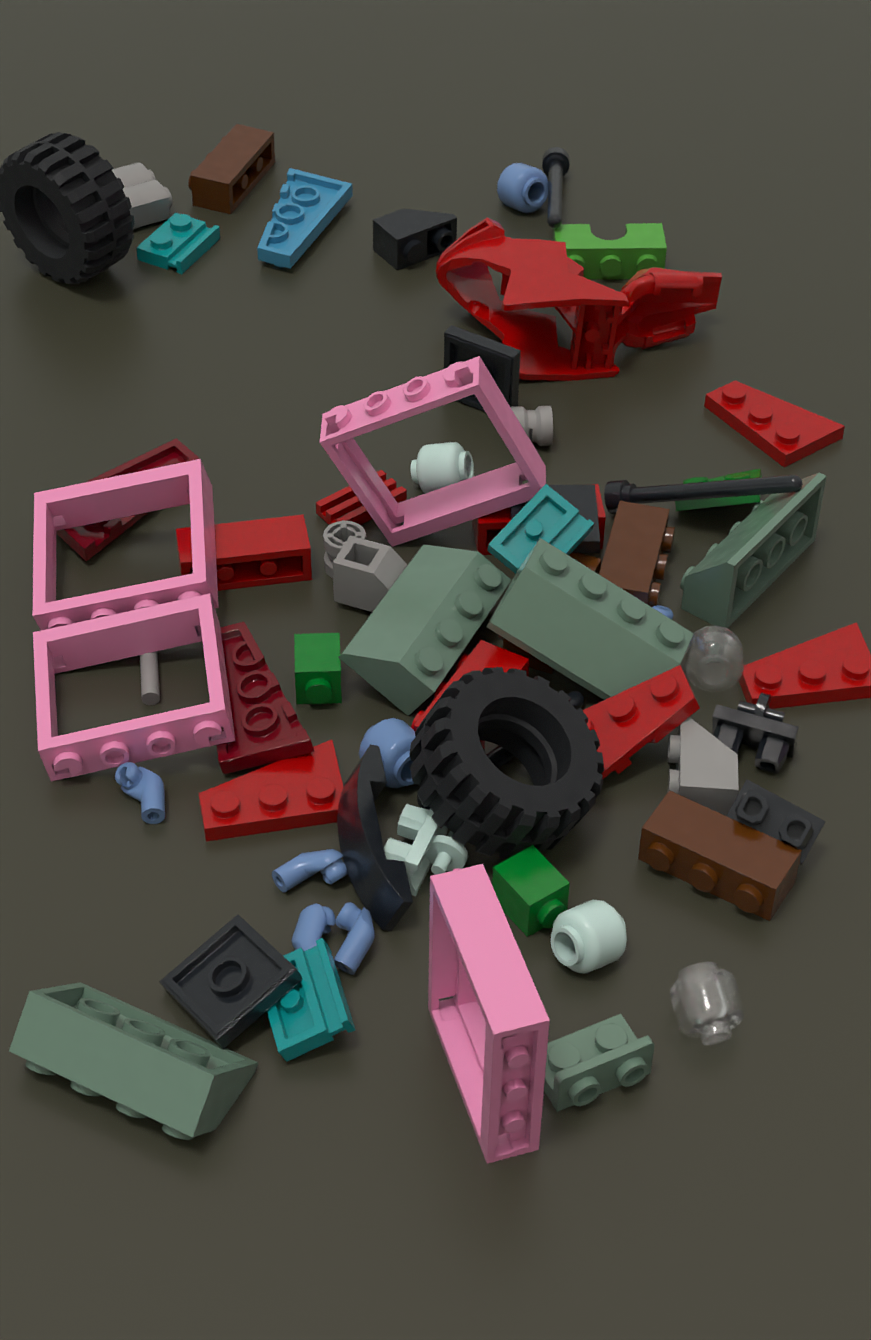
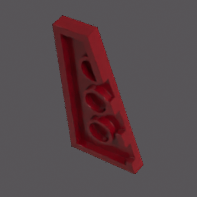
[56,438,200,561]
[202,622,314,775]

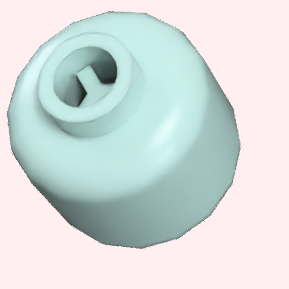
[411,442,474,494]
[550,900,627,974]

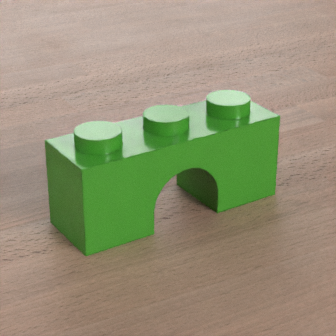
[553,223,667,279]

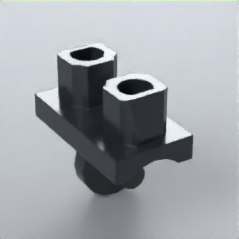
[712,692,799,774]
[727,779,826,866]

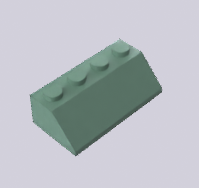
[680,473,827,631]
[487,538,694,700]
[338,544,511,716]
[9,982,258,1140]

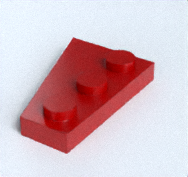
[704,380,845,467]
[738,622,871,709]
[583,665,700,779]
[199,739,343,842]

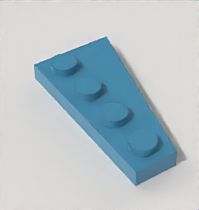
[257,168,353,269]

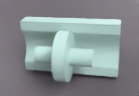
[384,804,468,896]

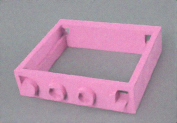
[320,356,546,547]
[32,459,219,630]
[33,593,235,782]
[428,864,550,1164]

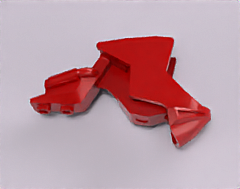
[436,217,722,381]

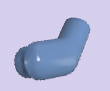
[115,762,165,824]
[272,849,348,892]
[334,902,375,975]
[291,903,335,951]

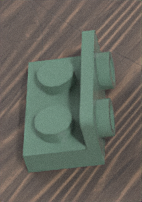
[544,1014,655,1112]

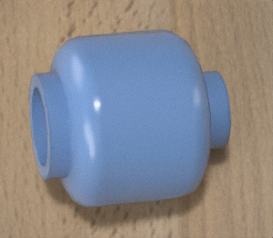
[497,163,548,213]
[359,718,416,789]

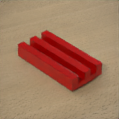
[316,470,407,525]

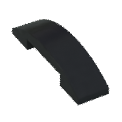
[337,744,413,931]

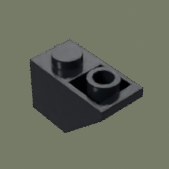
[373,208,457,271]

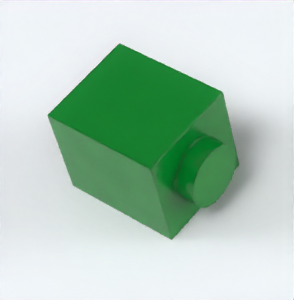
[294,633,342,704]
[492,845,570,937]

